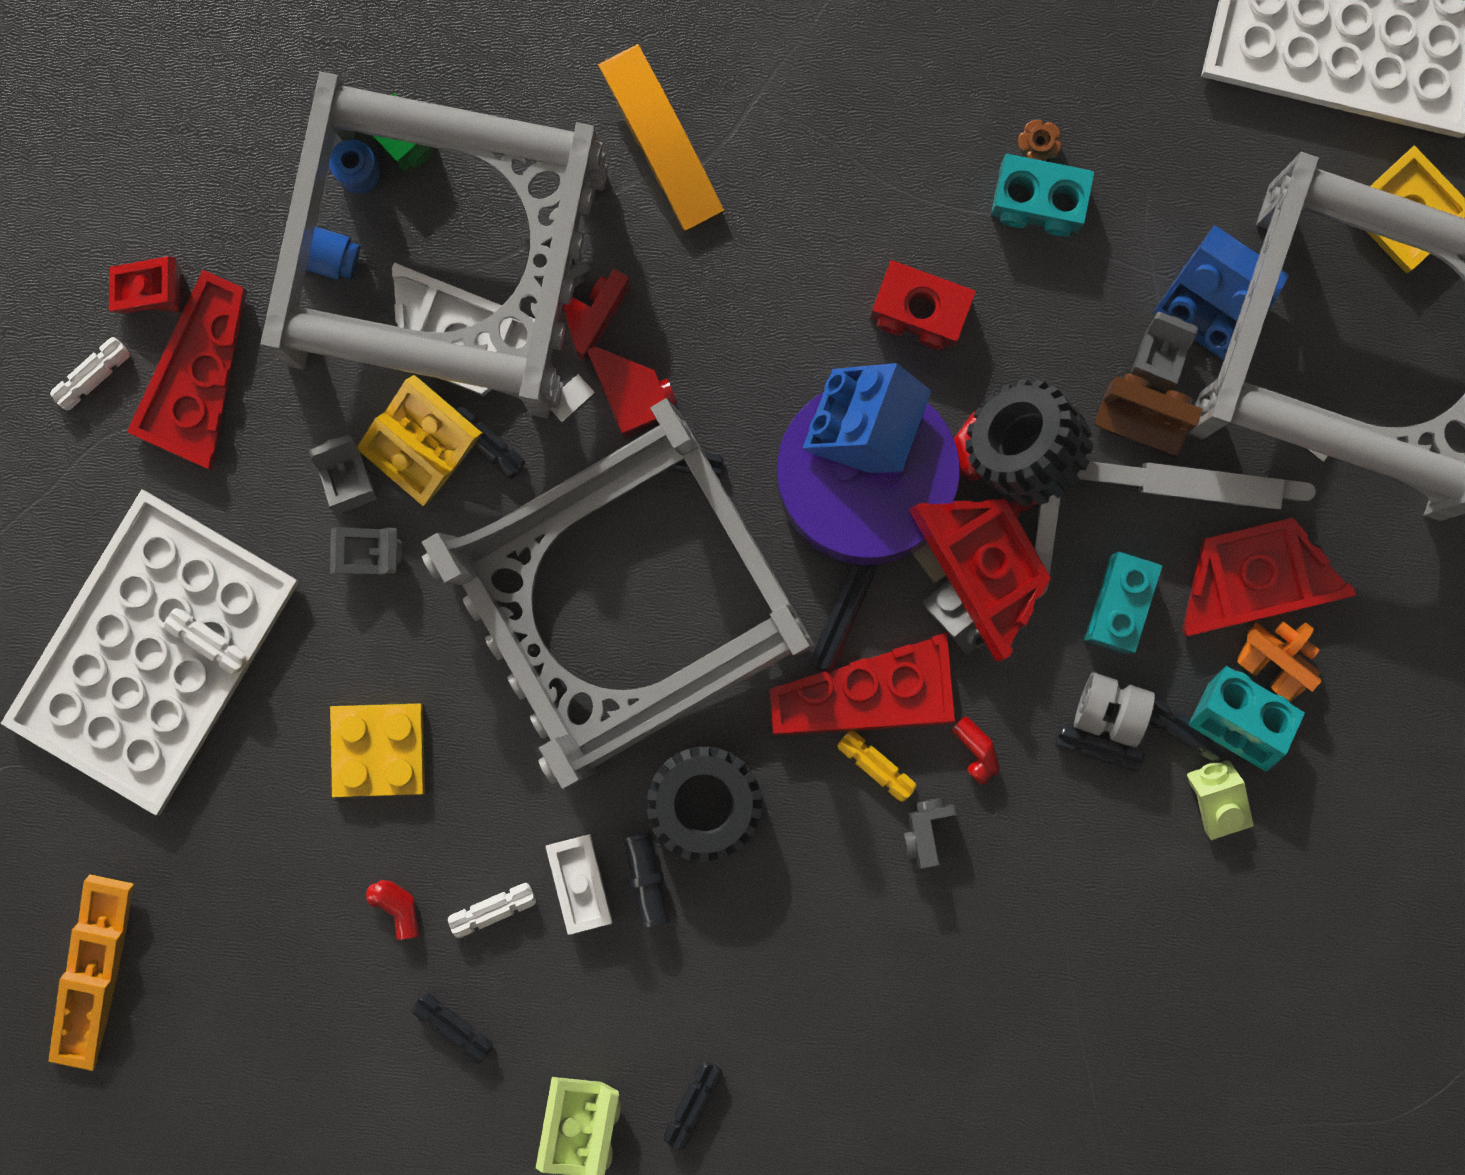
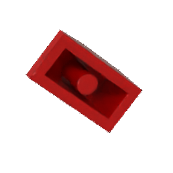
[587,347,677,439]

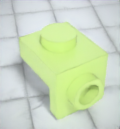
[1187,760,1254,840]

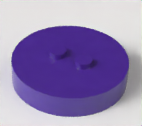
[777,392,960,565]

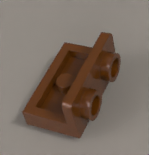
[1094,374,1203,456]

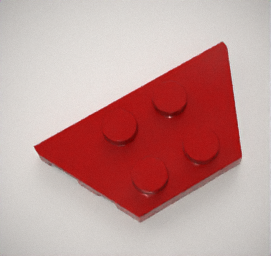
[908,499,1051,662]
[1182,518,1356,637]

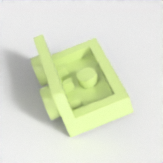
[536,1077,621,1175]

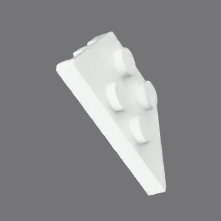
[392,263,535,396]

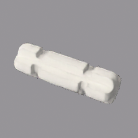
[50,337,130,411]
[163,608,248,674]
[448,883,536,938]

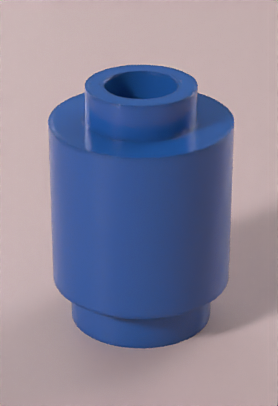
[329,139,381,194]
[306,226,361,280]

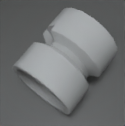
[1074,672,1155,748]

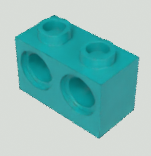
[991,154,1094,237]
[1084,552,1163,654]
[1188,666,1305,772]

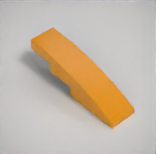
[598,44,724,231]
[48,875,134,1071]

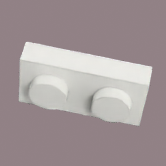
[546,834,613,935]

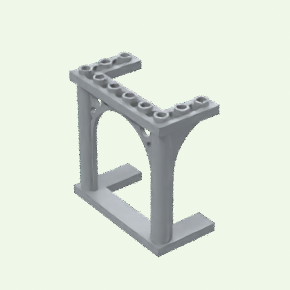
[261,71,608,419]
[1187,152,1465,521]
[422,398,815,789]

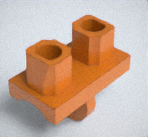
[1237,621,1321,702]

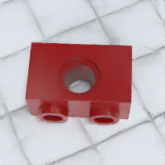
[870,260,976,351]

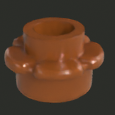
[1018,119,1062,161]

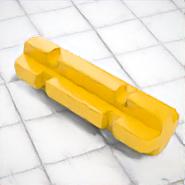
[837,730,916,802]

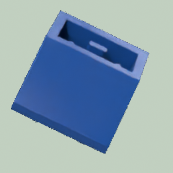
[1153,225,1289,360]
[803,363,931,473]

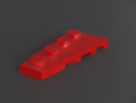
[127,270,247,471]
[770,632,955,736]

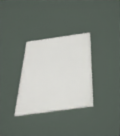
[550,374,595,422]

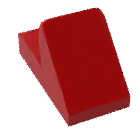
[109,256,182,314]
[563,268,631,362]

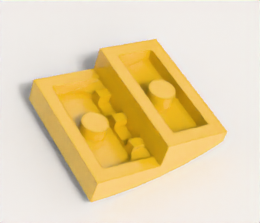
[358,375,482,507]

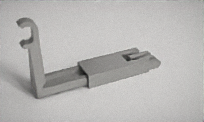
[1034,461,1316,599]

